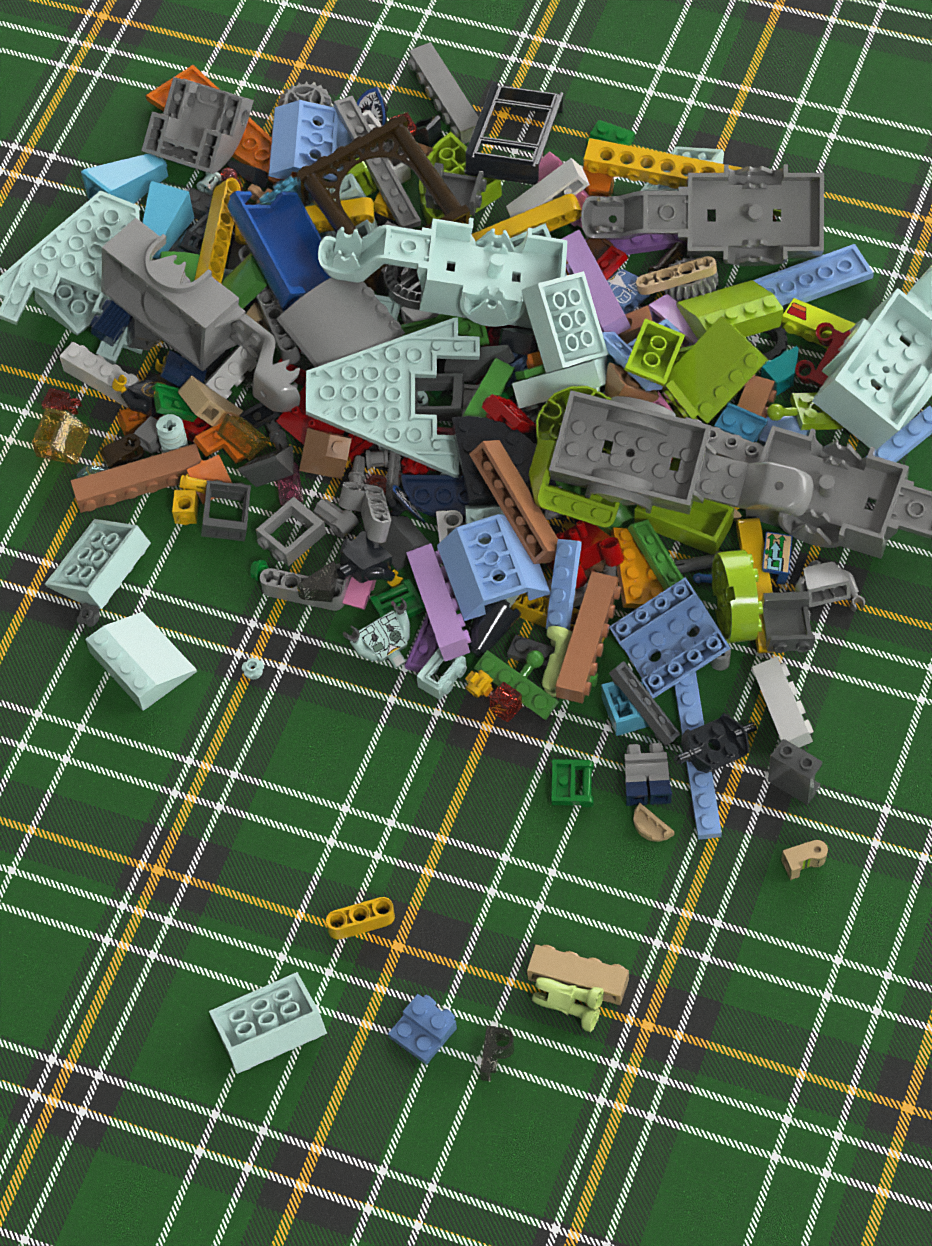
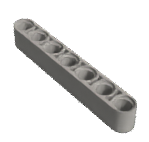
[238,245,300,364]

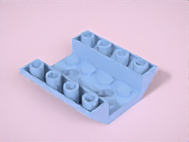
[268,100,352,182]
[437,514,550,621]
[610,577,731,699]

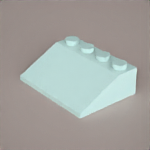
[521,271,608,373]
[34,281,98,336]
[512,355,608,411]
[45,519,151,609]
[86,612,197,711]
[209,972,327,1074]

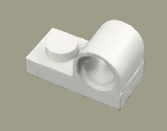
[436,510,464,542]

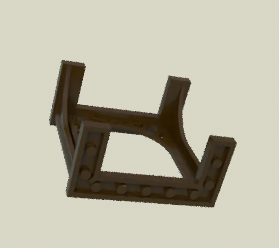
[296,115,470,291]

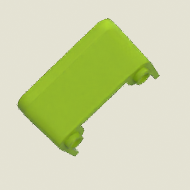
[529,439,620,527]

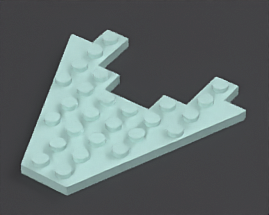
[0,190,143,364]
[306,318,480,478]

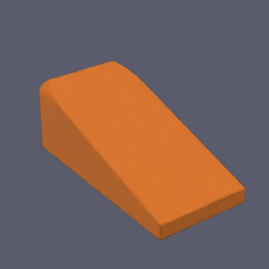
[118,409,164,435]

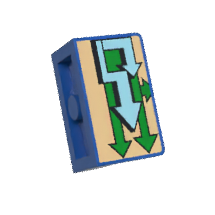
[762,532,793,585]

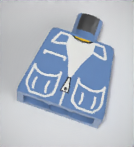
[607,269,650,314]

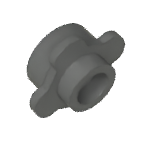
[77,603,100,627]

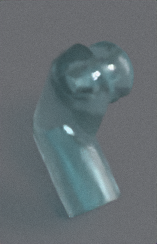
[76,465,108,479]

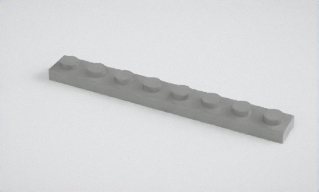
[333,96,421,229]

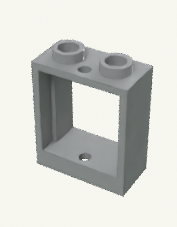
[256,497,326,566]

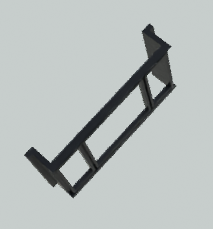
[465,81,564,185]

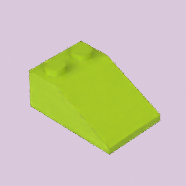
[624,318,685,386]

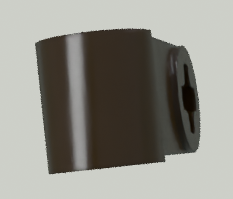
[100,434,144,469]

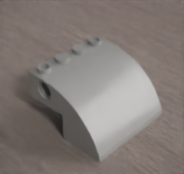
[142,77,254,174]
[277,277,405,368]

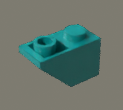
[761,346,799,396]

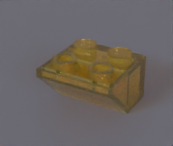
[32,408,91,465]

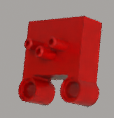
[795,322,848,388]
[276,383,345,445]
[545,521,625,589]

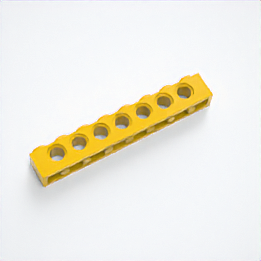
[584,138,741,189]

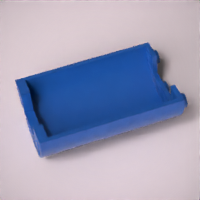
[228,191,331,312]

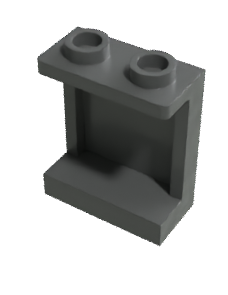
[425,163,487,216]
[761,591,815,653]
[768,739,822,805]

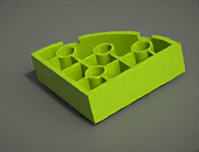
[419,132,502,225]

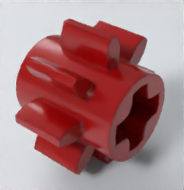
[401,457,428,475]

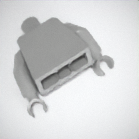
[795,560,865,618]

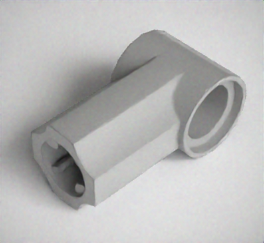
[313,499,359,539]

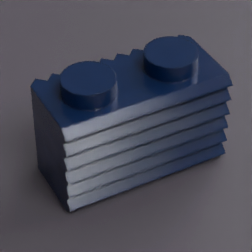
[90,299,133,347]

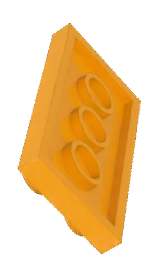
[611,528,664,608]

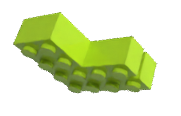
[635,458,734,554]

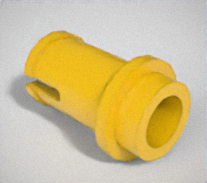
[179,474,207,494]

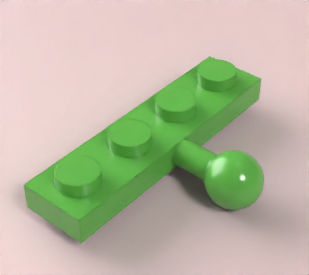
[474,650,559,720]

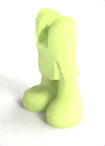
[542,626,572,697]
[532,977,604,1032]

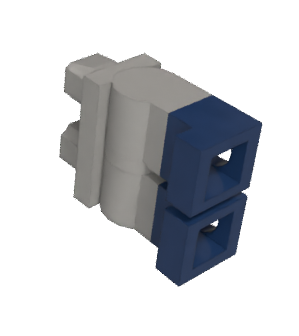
[625,743,672,806]

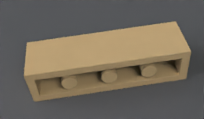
[527,945,629,1006]

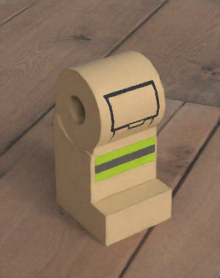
[781,840,828,880]

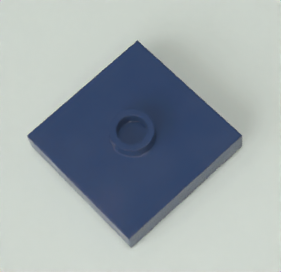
[160,350,207,388]

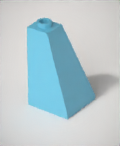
[81,154,168,204]
[143,181,194,259]

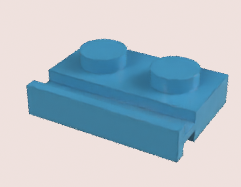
[714,403,768,442]

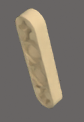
[636,256,717,295]

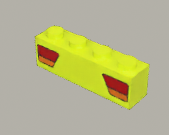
[781,298,855,349]

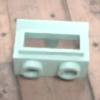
[417,648,467,700]

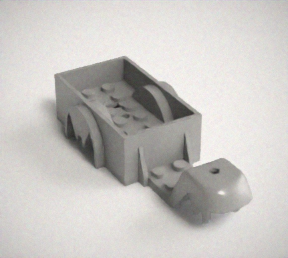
[581,164,824,266]
[101,218,300,412]
[549,391,813,517]
[746,425,932,559]

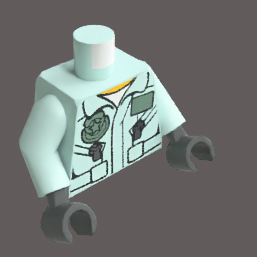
[343,597,410,669]

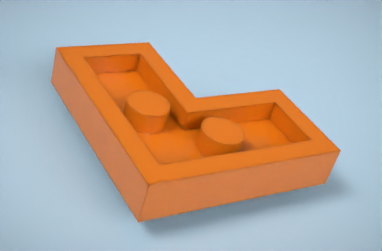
[193,420,254,463]

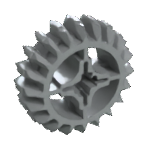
[278,81,332,126]
[662,256,718,302]

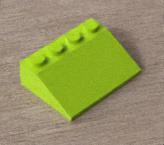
[676,280,784,340]
[666,315,769,424]

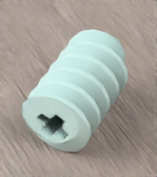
[156,414,189,453]

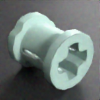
[196,172,223,195]

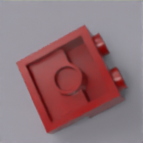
[482,394,536,434]

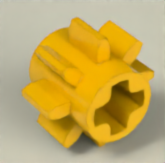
[465,670,493,698]

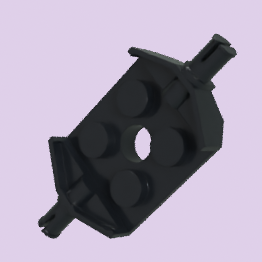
[674,713,757,773]

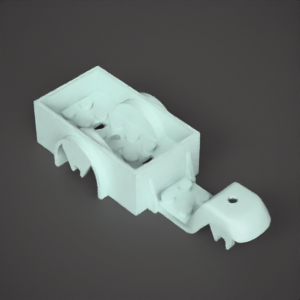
[318,218,567,329]
[812,265,932,451]

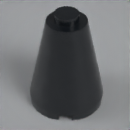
[468,600,521,657]

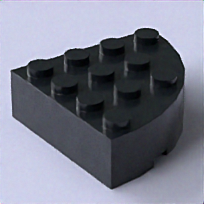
[451,416,556,506]

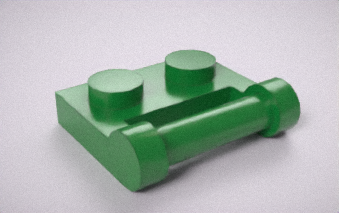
[368,578,426,618]
[551,759,594,808]

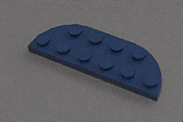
[401,475,498,519]

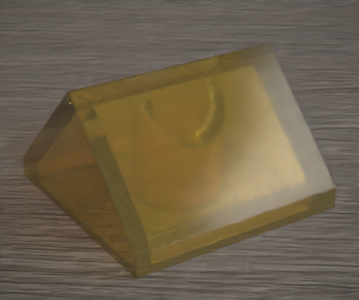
[217,413,270,461]

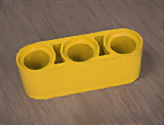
[326,897,395,940]

